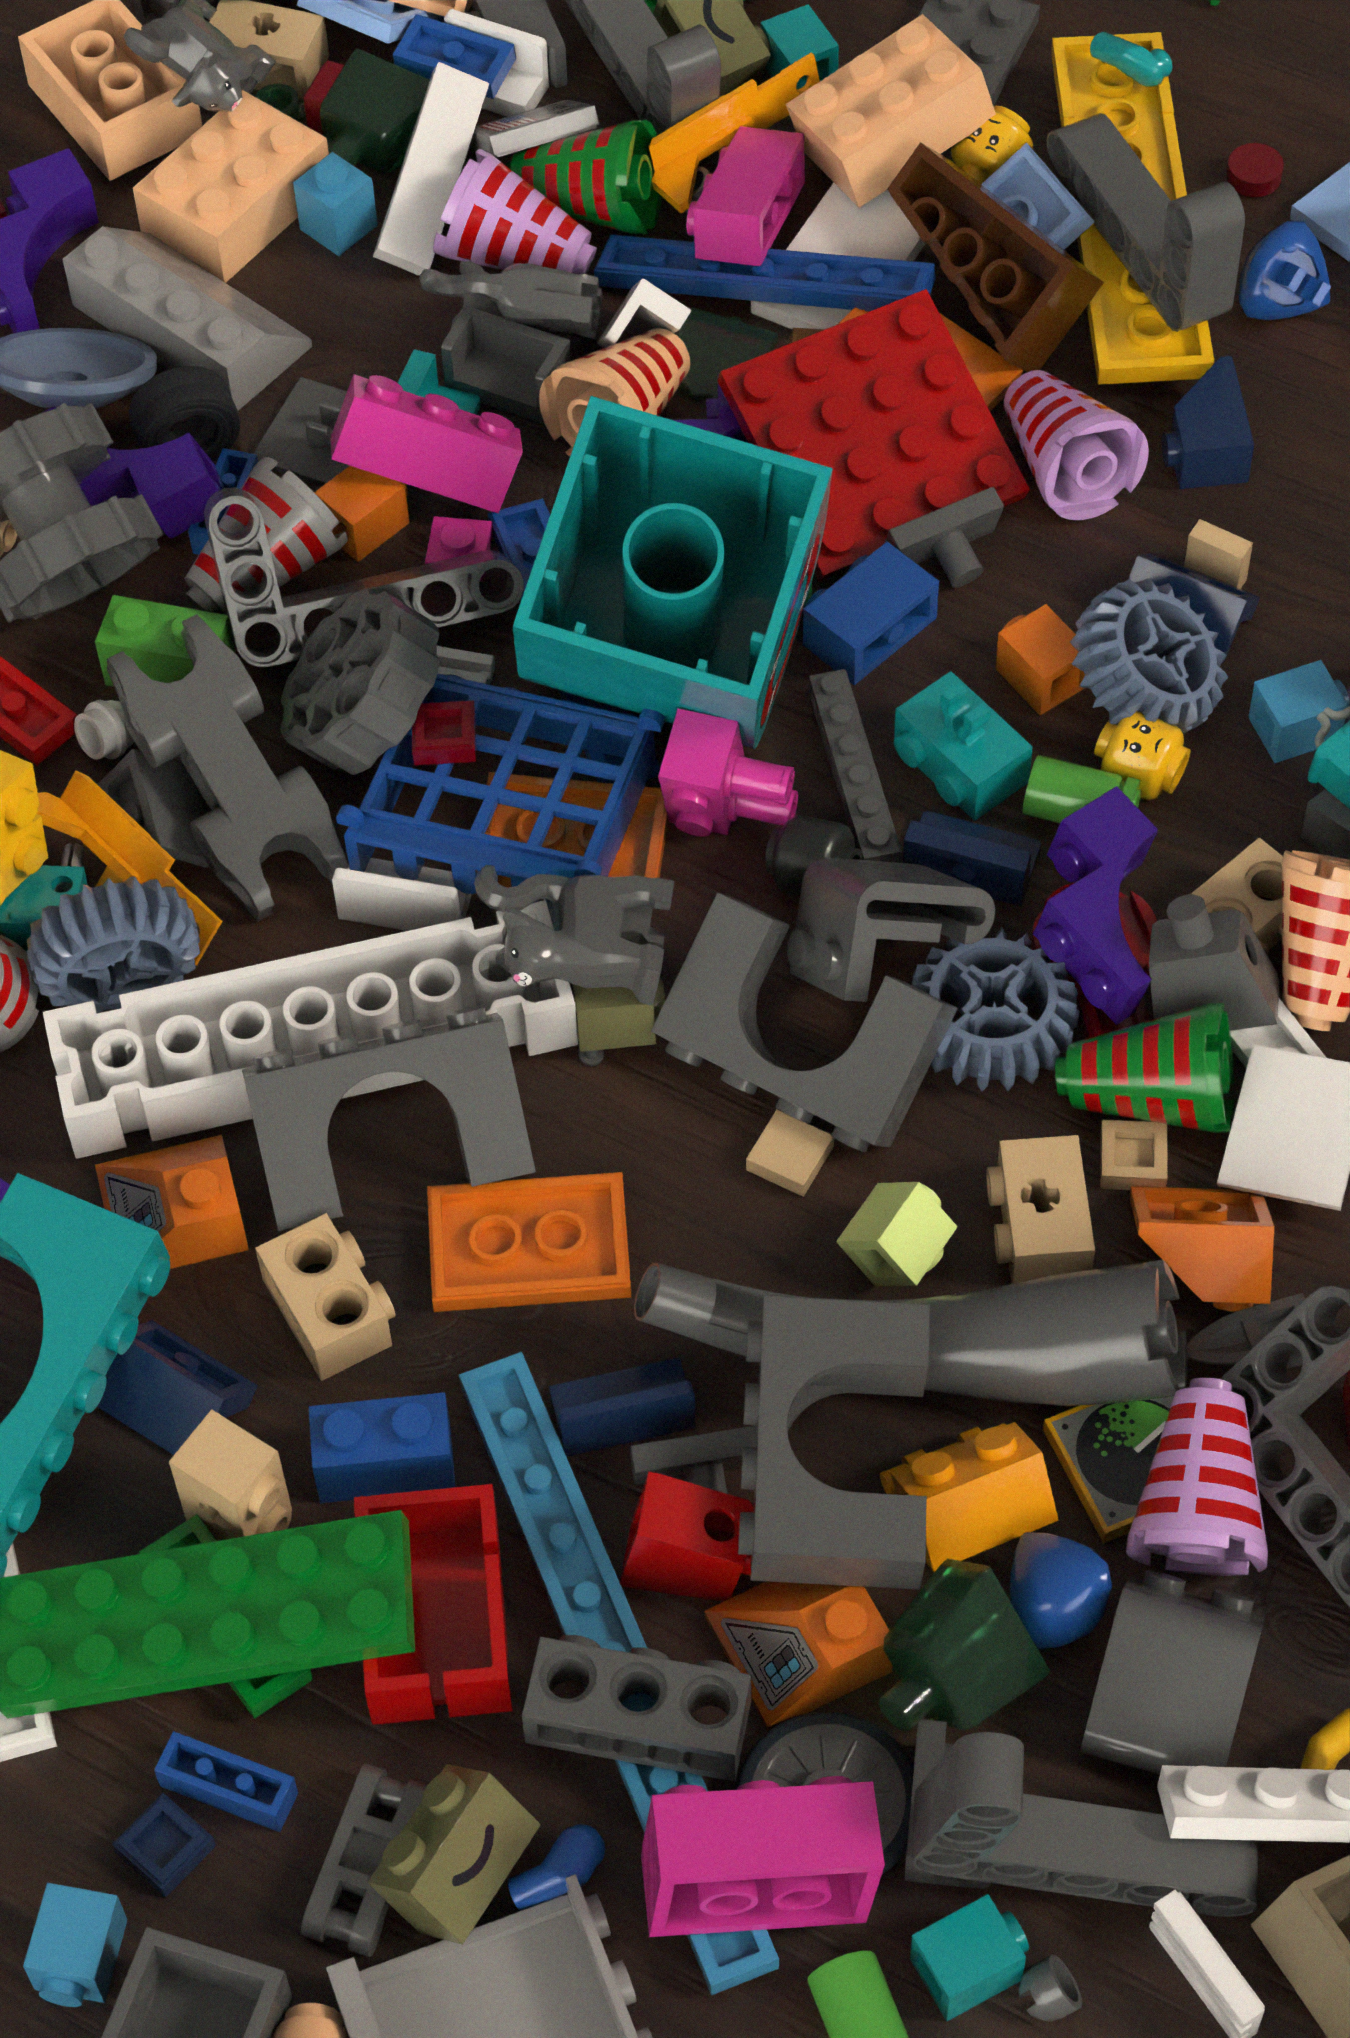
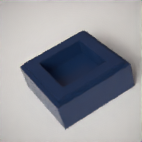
[112,1793,216,1898]

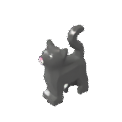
[124,0,276,112]
[419,261,603,343]
[474,865,674,1005]

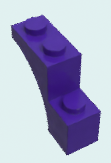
[0,148,99,333]
[42,407,230,539]
[1033,786,1158,1025]

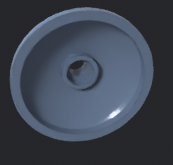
[0,328,157,409]

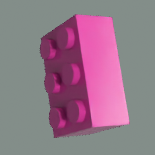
[641,1776,885,1937]

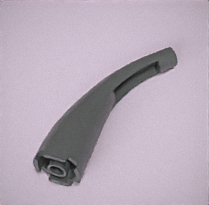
[634,1260,1188,1406]

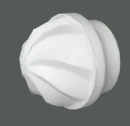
[74,700,134,760]

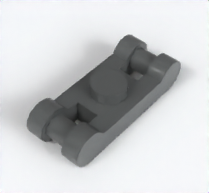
[301,1763,430,1957]

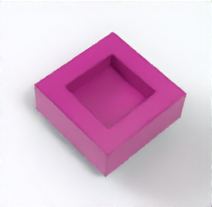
[425,516,493,582]

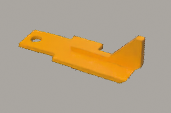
[649,52,820,213]
[37,770,223,965]

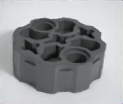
[280,588,440,775]

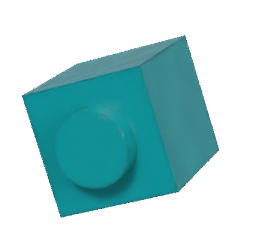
[760,4,839,89]
[910,1894,1029,2022]

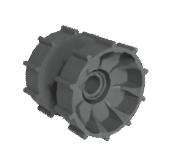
[0,403,163,623]

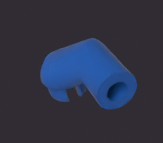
[508,1824,605,1911]

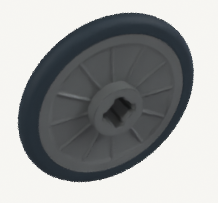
[735,1711,914,1875]

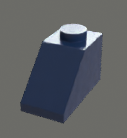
[1162,356,1254,489]

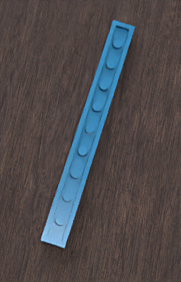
[459,1352,779,1995]

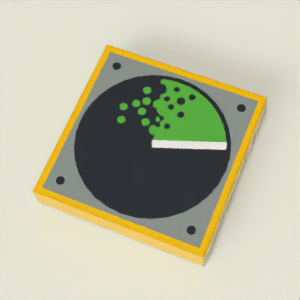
[1043,1397,1174,1544]

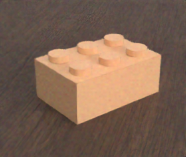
[18,0,202,181]
[786,14,996,208]
[133,90,329,283]

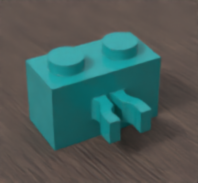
[893,671,1033,821]

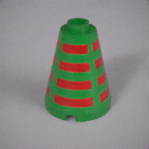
[506,120,662,234]
[1055,1002,1235,1133]

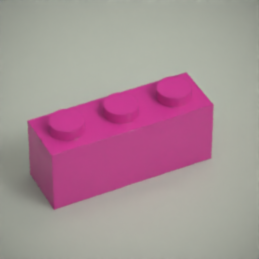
[686,126,805,266]
[331,374,523,514]

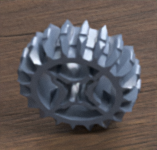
[1070,578,1228,734]
[26,876,200,1014]
[912,927,1079,1092]

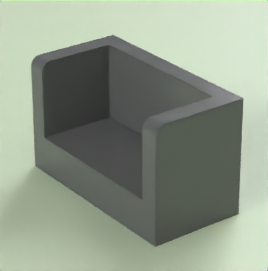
[441,306,571,425]

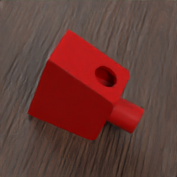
[619,1471,753,1601]

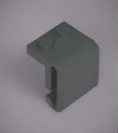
[787,857,995,1002]
[1080,1570,1265,1776]

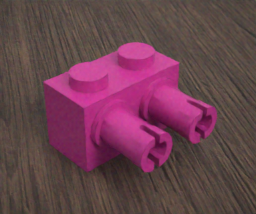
[658,708,798,837]

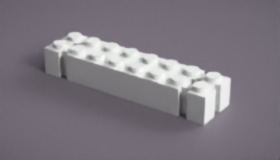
[43,900,578,1159]

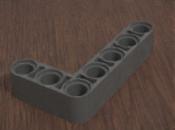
[564,0,721,135]
[1046,113,1245,332]
[204,488,524,667]
[1220,1286,1350,1608]
[912,1732,1258,1917]

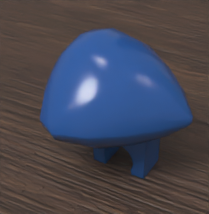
[1238,221,1331,321]
[1010,1532,1112,1650]

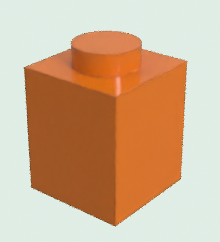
[314,466,410,562]
[995,604,1085,715]

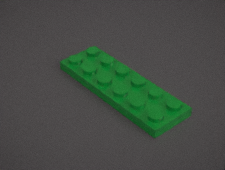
[0,1510,415,1719]

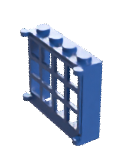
[336,673,665,903]

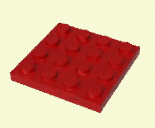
[717,289,1030,584]

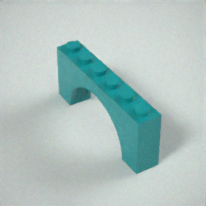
[0,1173,170,1578]

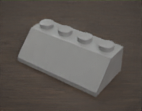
[63,226,312,411]

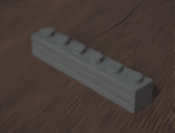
[809,669,902,863]

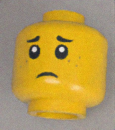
[951,105,1033,184]
[1094,711,1191,801]

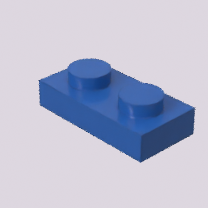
[393,14,516,99]

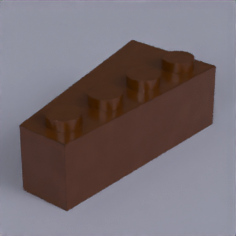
[887,142,1104,372]

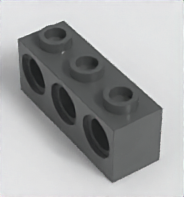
[522,1635,751,1782]

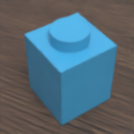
[293,152,378,256]
[1248,660,1350,763]
[23,1882,128,2007]

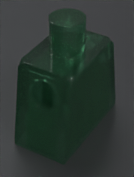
[320,48,430,173]
[879,1558,1051,1732]

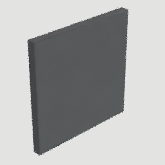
[253,377,350,487]

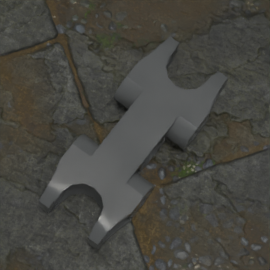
[107,614,349,922]

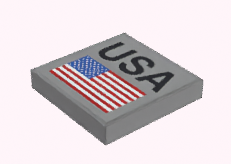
[470,100,599,157]

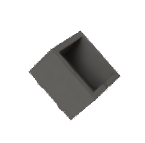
[101,1927,294,2038]

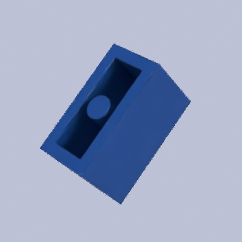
[803,541,939,685]
[309,1392,455,1503]

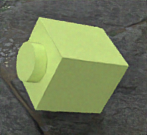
[836,1182,957,1286]

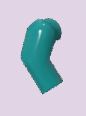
[1090,32,1173,87]

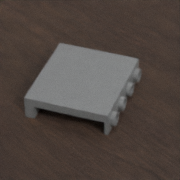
[326,1874,653,2038]

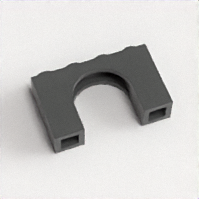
[651,892,958,1152]
[242,1006,536,1231]
[738,1296,930,1590]

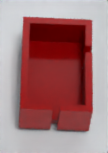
[354,1484,513,1725]

